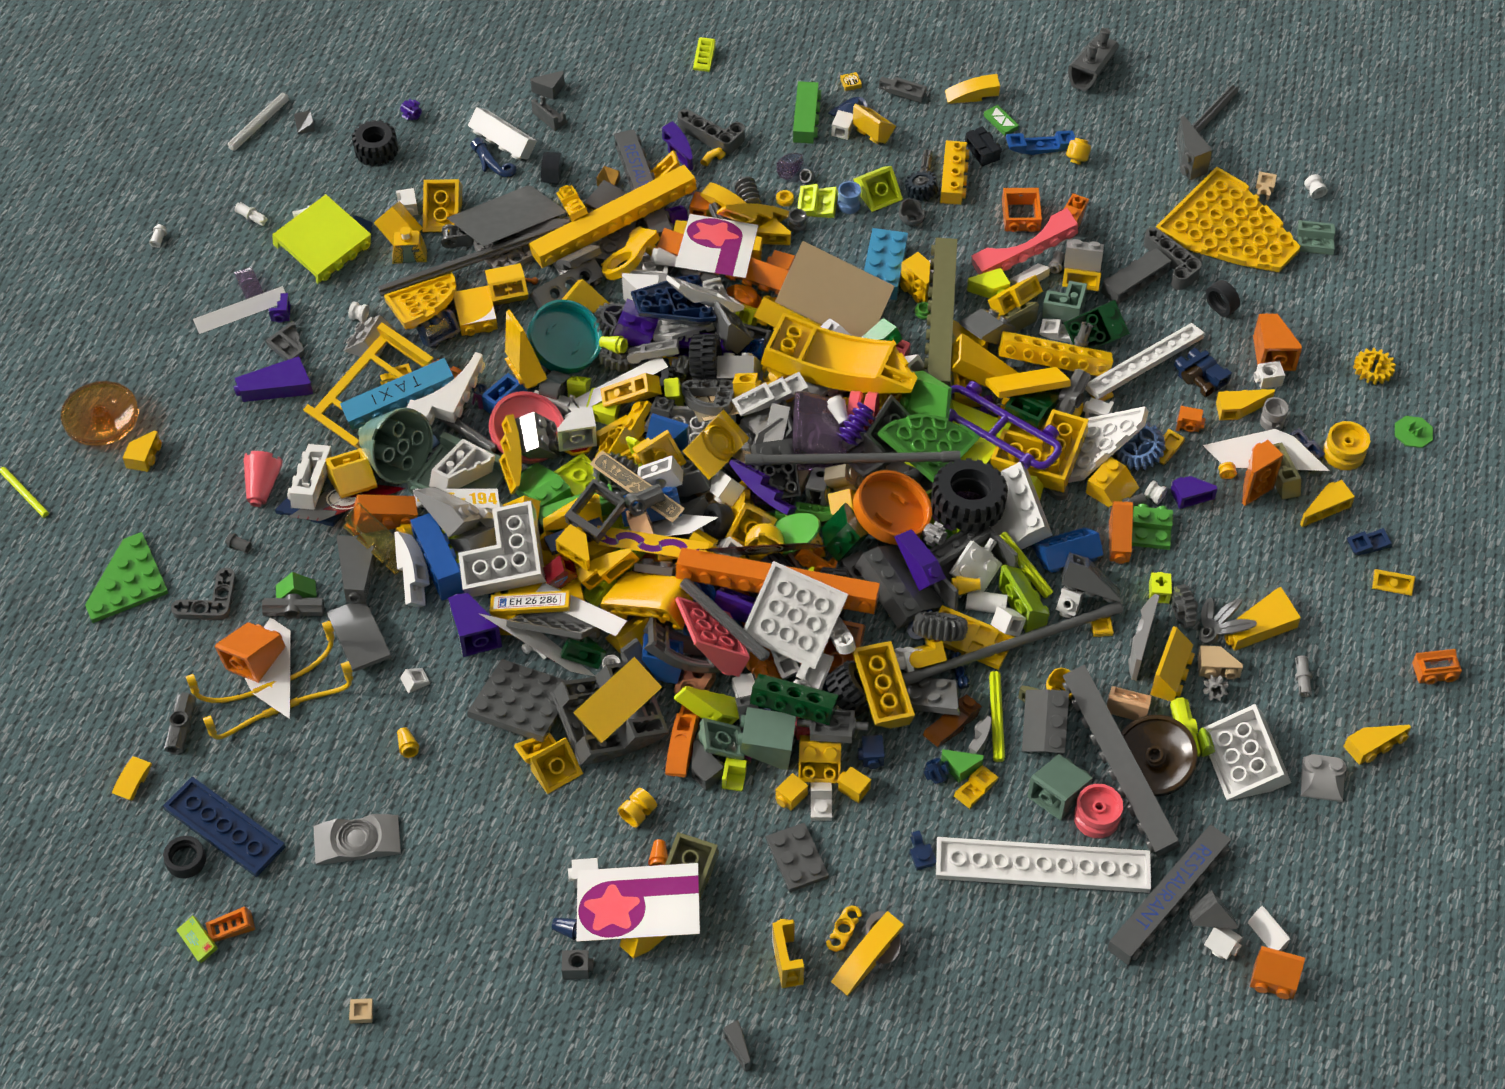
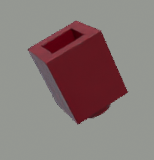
[543,555,578,589]

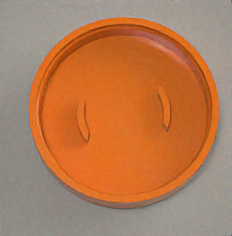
[853,470,932,545]

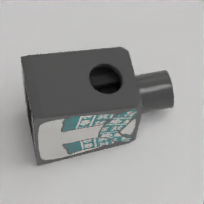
[805,464,833,506]

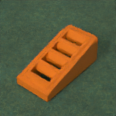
[206,907,255,942]

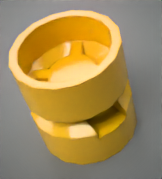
[617,788,657,828]

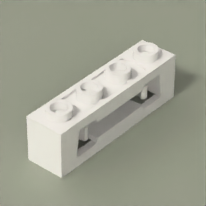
[287,444,332,510]

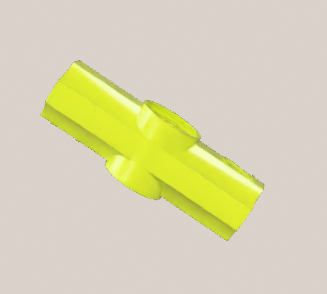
[1170,697,1201,757]

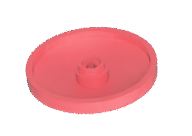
[489,391,564,464]

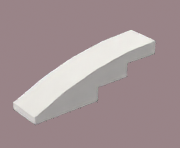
[732,372,808,416]

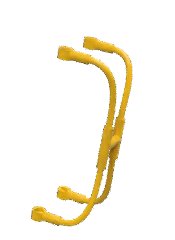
[186,620,353,740]

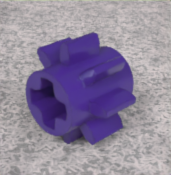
[400,99,422,120]

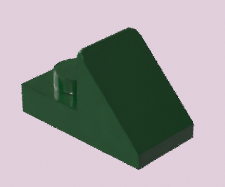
[560,637,606,669]

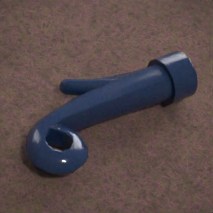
[470,137,517,177]

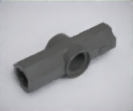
[1055,369,1091,415]
[262,594,325,619]
[164,692,197,755]

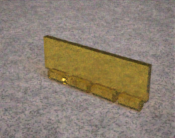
[343,502,403,575]

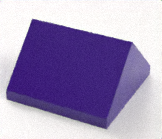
[714,587,756,623]

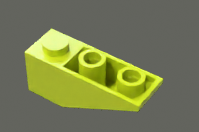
[674,686,739,725]

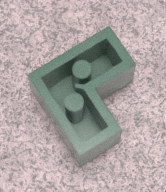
[1042,281,1087,322]

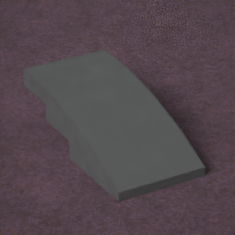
[326,603,392,672]

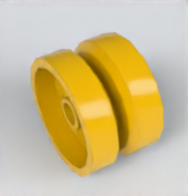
[1323,421,1371,470]

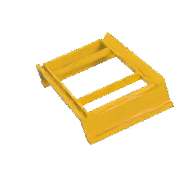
[303,322,433,449]

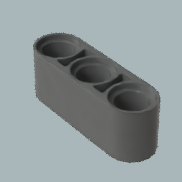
[539,370,572,400]

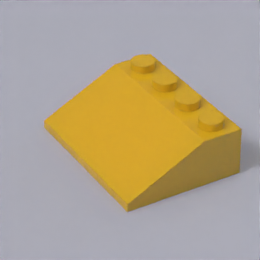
[505,310,547,389]

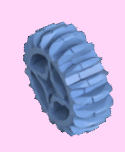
[1114,422,1166,471]

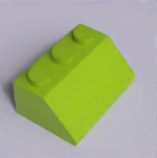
[998,565,1050,633]

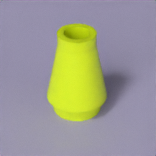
[599,336,628,354]

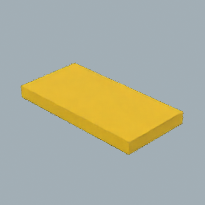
[986,367,1071,398]
[573,657,662,743]

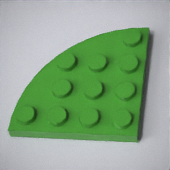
[877,414,980,482]

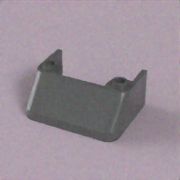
[929,527,1018,611]

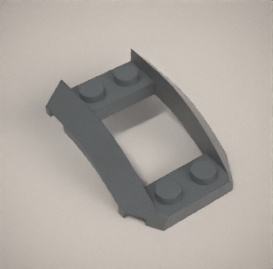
[643,617,723,674]

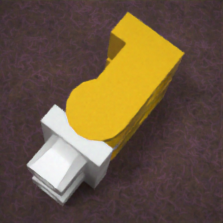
[895,638,947,672]

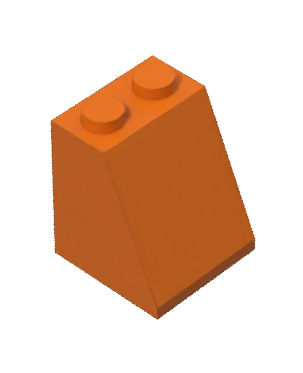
[1253,313,1302,371]
[214,622,286,683]

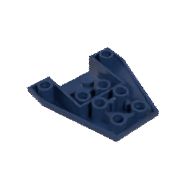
[631,275,716,326]

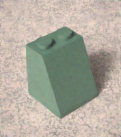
[737,707,796,770]
[1027,754,1093,821]

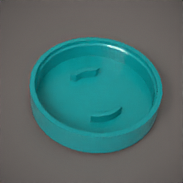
[527,300,603,374]

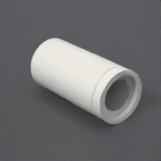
[966,591,1008,613]

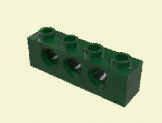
[750,673,838,725]

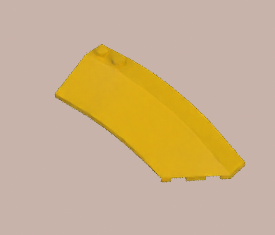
[761,312,918,393]

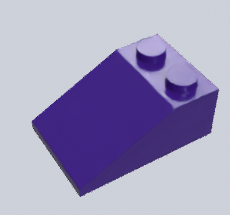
[613,298,659,346]

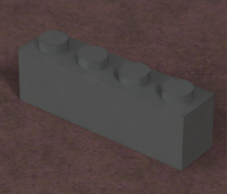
[1101,248,1171,304]

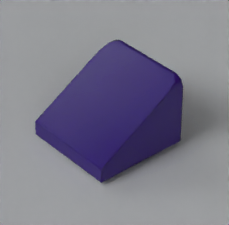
[665,205,688,225]

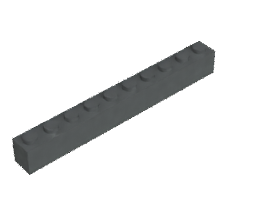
[1062,664,1181,857]

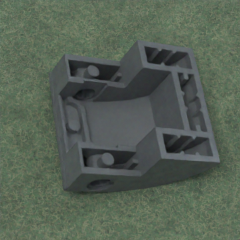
[551,660,669,766]

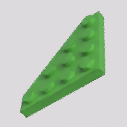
[85,532,169,623]

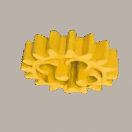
[1353,348,1396,385]

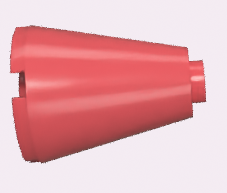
[244,451,283,507]

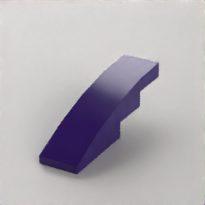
[729,460,797,515]

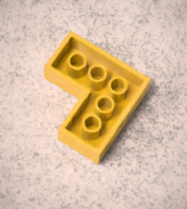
[991,409,1089,493]

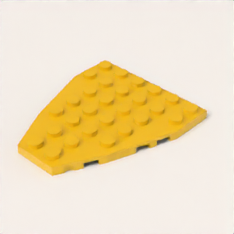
[1156,167,1300,272]

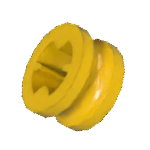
[1218,462,1237,479]

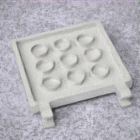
[743,561,849,680]

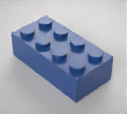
[410,513,464,601]

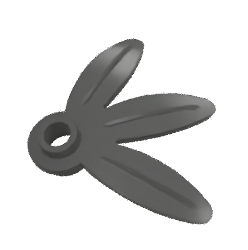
[1199,598,1257,644]

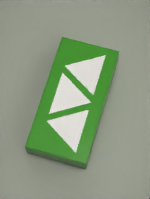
[984,105,1019,136]

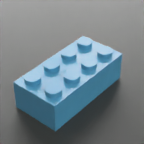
[864,228,908,300]

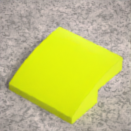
[798,184,838,218]

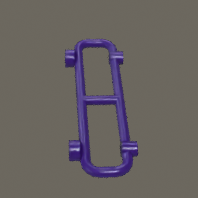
[949,381,1062,469]

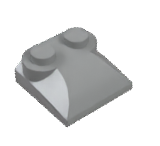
[1301,754,1346,802]

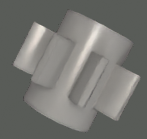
[922,521,947,547]
[1203,675,1229,701]

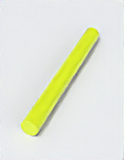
[0,467,49,518]

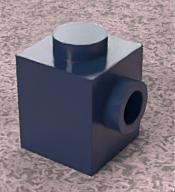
[858,735,885,769]

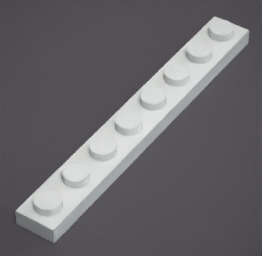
[1085,323,1205,400]

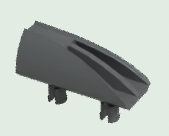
[1068,28,1119,92]

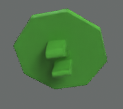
[1395,416,1433,448]

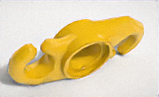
[826,905,862,952]

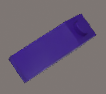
[895,529,946,591]

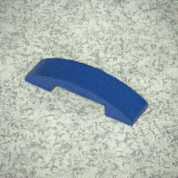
[1006,130,1075,155]

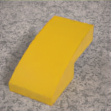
[1159,429,1185,465]
[112,756,152,801]
[954,765,999,809]

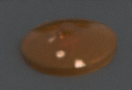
[61,381,139,446]

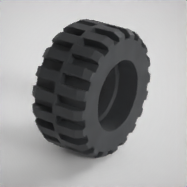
[931,458,1008,533]

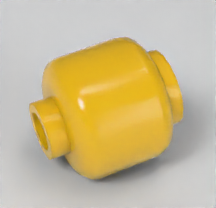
[1066,138,1091,164]

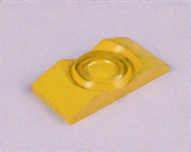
[683,410,749,480]

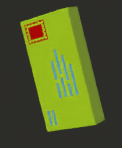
[177,915,218,963]

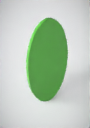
[774,513,821,555]

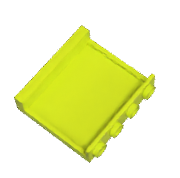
[272,194,371,284]

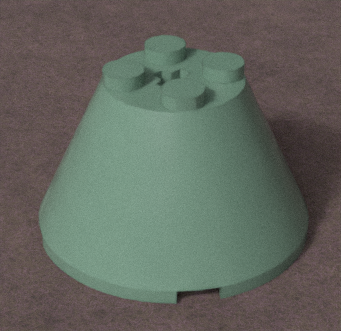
[358,408,433,484]

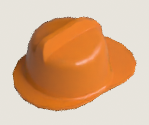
[727,284,762,308]

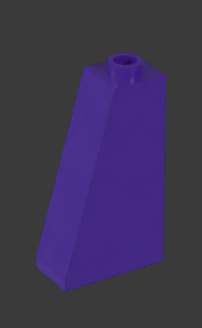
[233,356,313,402]

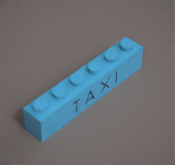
[340,358,454,430]

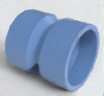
[838,181,861,214]

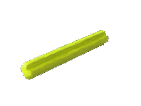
[999,531,1053,598]

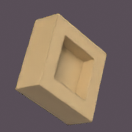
[349,999,373,1024]

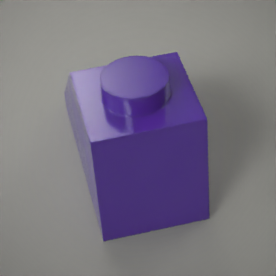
[1170,476,1218,509]

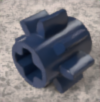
[923,758,951,784]

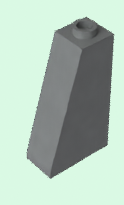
[337,535,378,603]

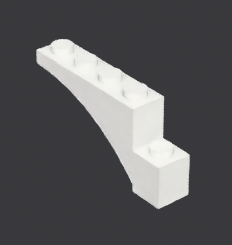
[407,352,485,425]

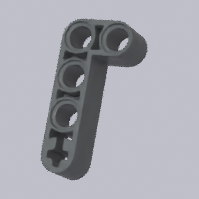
[677,109,745,155]
[1143,227,1202,290]

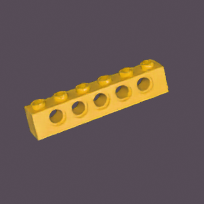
[998,331,1113,376]

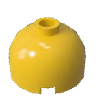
[745,523,784,561]

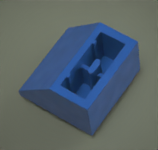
[482,373,528,414]

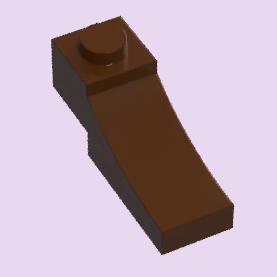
[923,694,982,747]

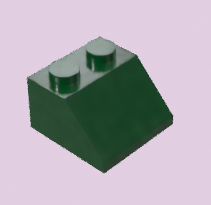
[822,503,869,562]

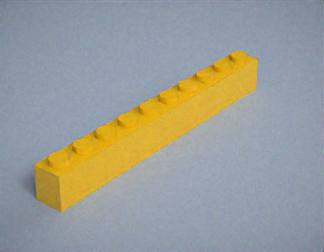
[529,165,697,268]

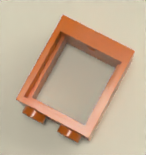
[1002,188,1042,232]

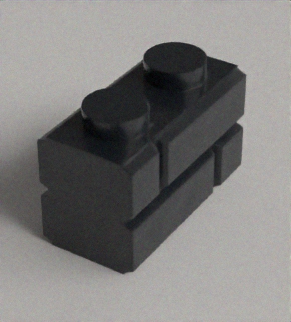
[965,126,1002,166]

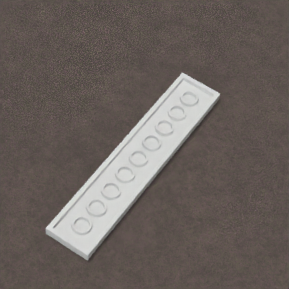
[936,837,1151,893]

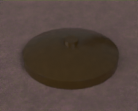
[1121,715,1198,797]

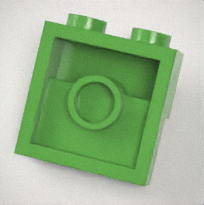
[1132,504,1173,550]

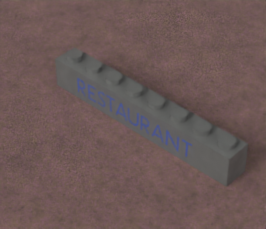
[614,129,674,244]
[1107,824,1231,965]

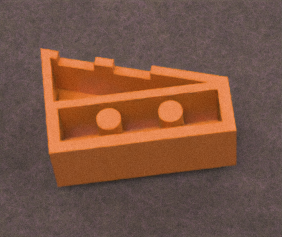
[350,494,418,536]

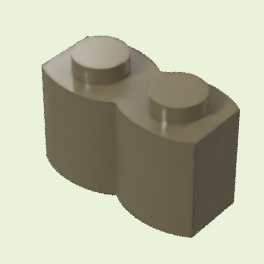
[824,464,864,492]

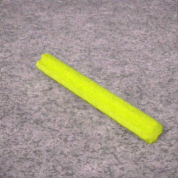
[989,671,1005,762]

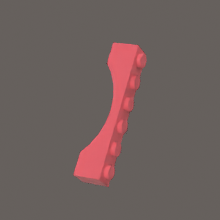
[971,208,1078,275]

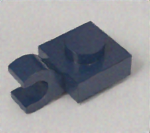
[909,830,936,871]

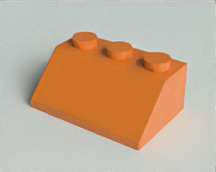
[1242,440,1283,506]

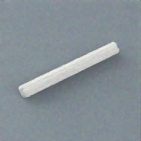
[228,93,289,151]

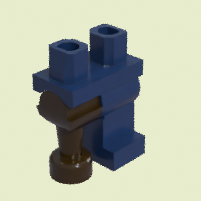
[1174,348,1232,398]

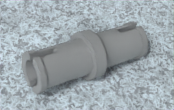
[1295,656,1312,697]

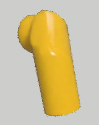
[700,147,726,166]

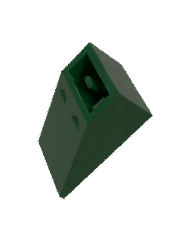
[1063,300,1130,349]
[1005,390,1060,430]

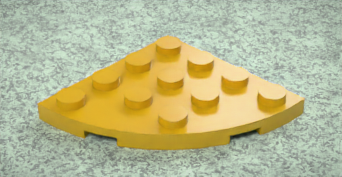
[384,272,457,330]

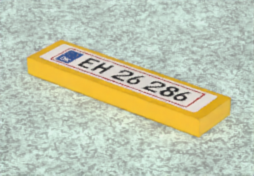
[489,590,571,615]

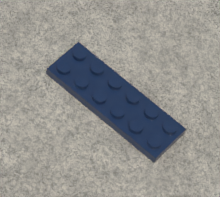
[163,776,286,878]

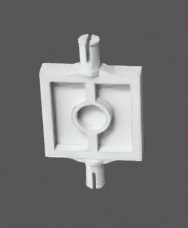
[949,538,1002,598]

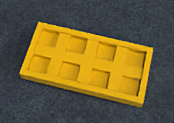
[925,605,1015,670]

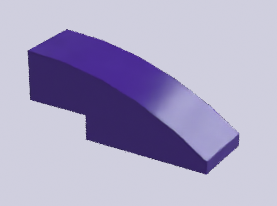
[662,121,693,171]

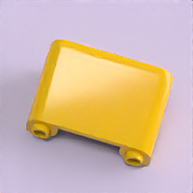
[600,571,694,630]

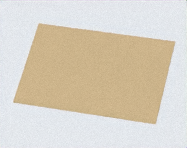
[775,241,895,337]

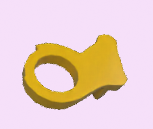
[601,226,660,280]

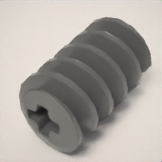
[734,176,762,204]

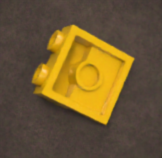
[632,430,687,467]

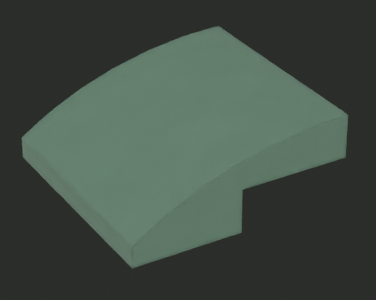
[1297,220,1335,255]

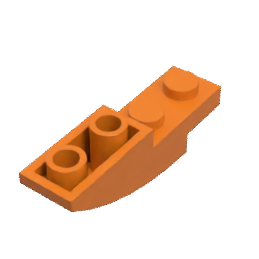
[665,705,700,777]

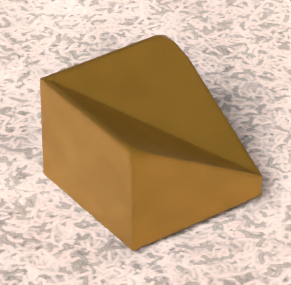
[596,166,620,186]

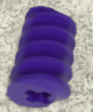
[836,402,876,446]

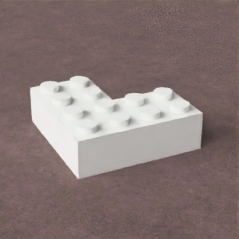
[458,501,546,597]

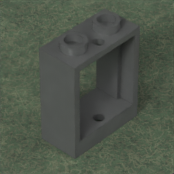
[565,479,626,544]

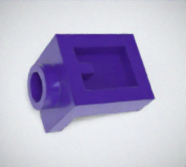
[269,293,291,323]

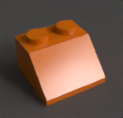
[1250,946,1305,999]

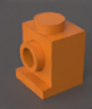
[1176,406,1206,432]

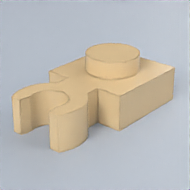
[1256,171,1277,200]

